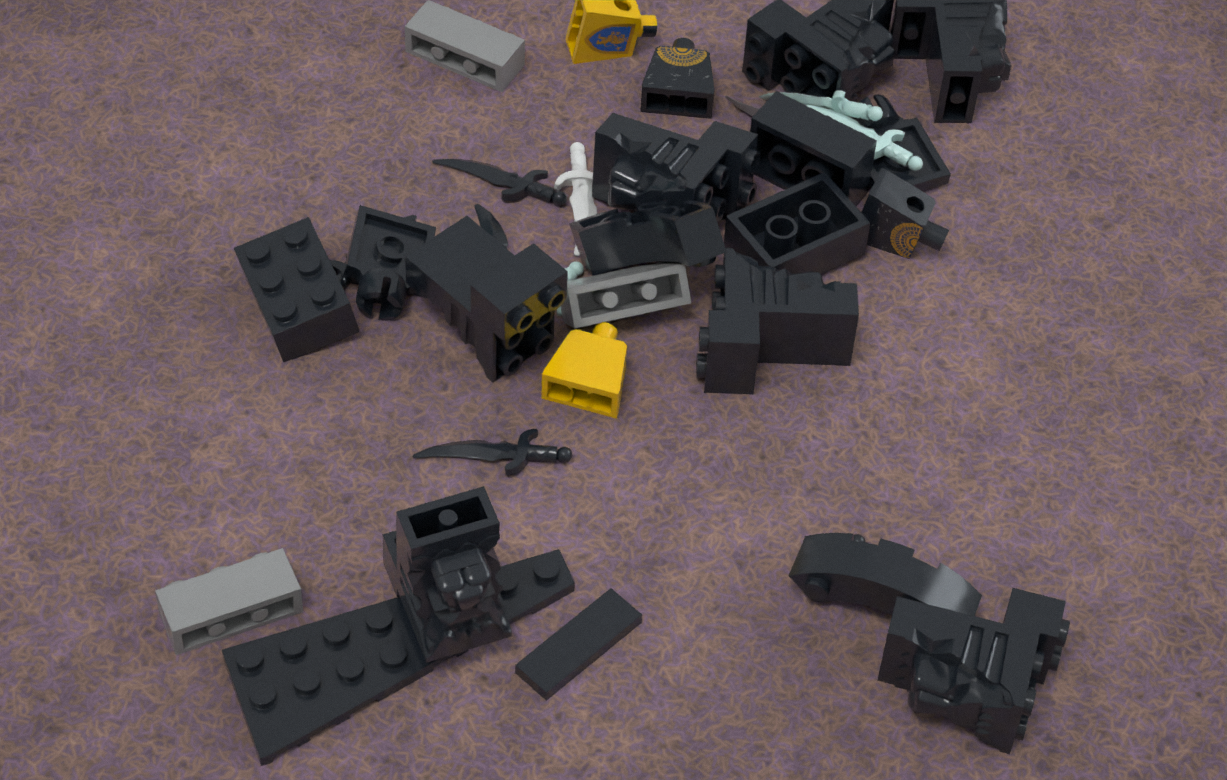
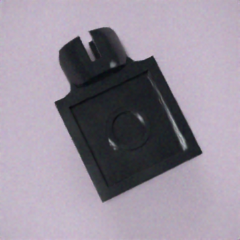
[851,94,951,191]
[343,205,436,321]

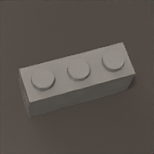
[405,0,525,92]
[560,261,691,328]
[155,548,303,655]

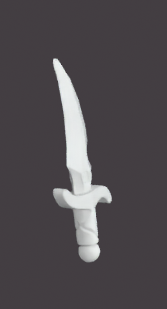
[554,142,597,256]

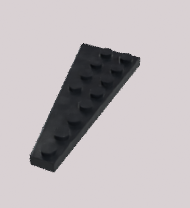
[222,549,575,766]

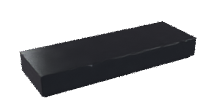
[515,588,642,701]

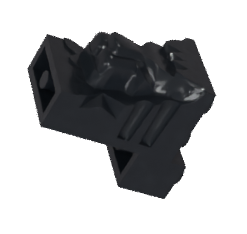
[742,0,895,102]
[889,0,1012,123]
[592,113,760,221]
[405,216,568,383]
[696,248,859,395]
[382,486,512,663]
[877,588,1070,754]

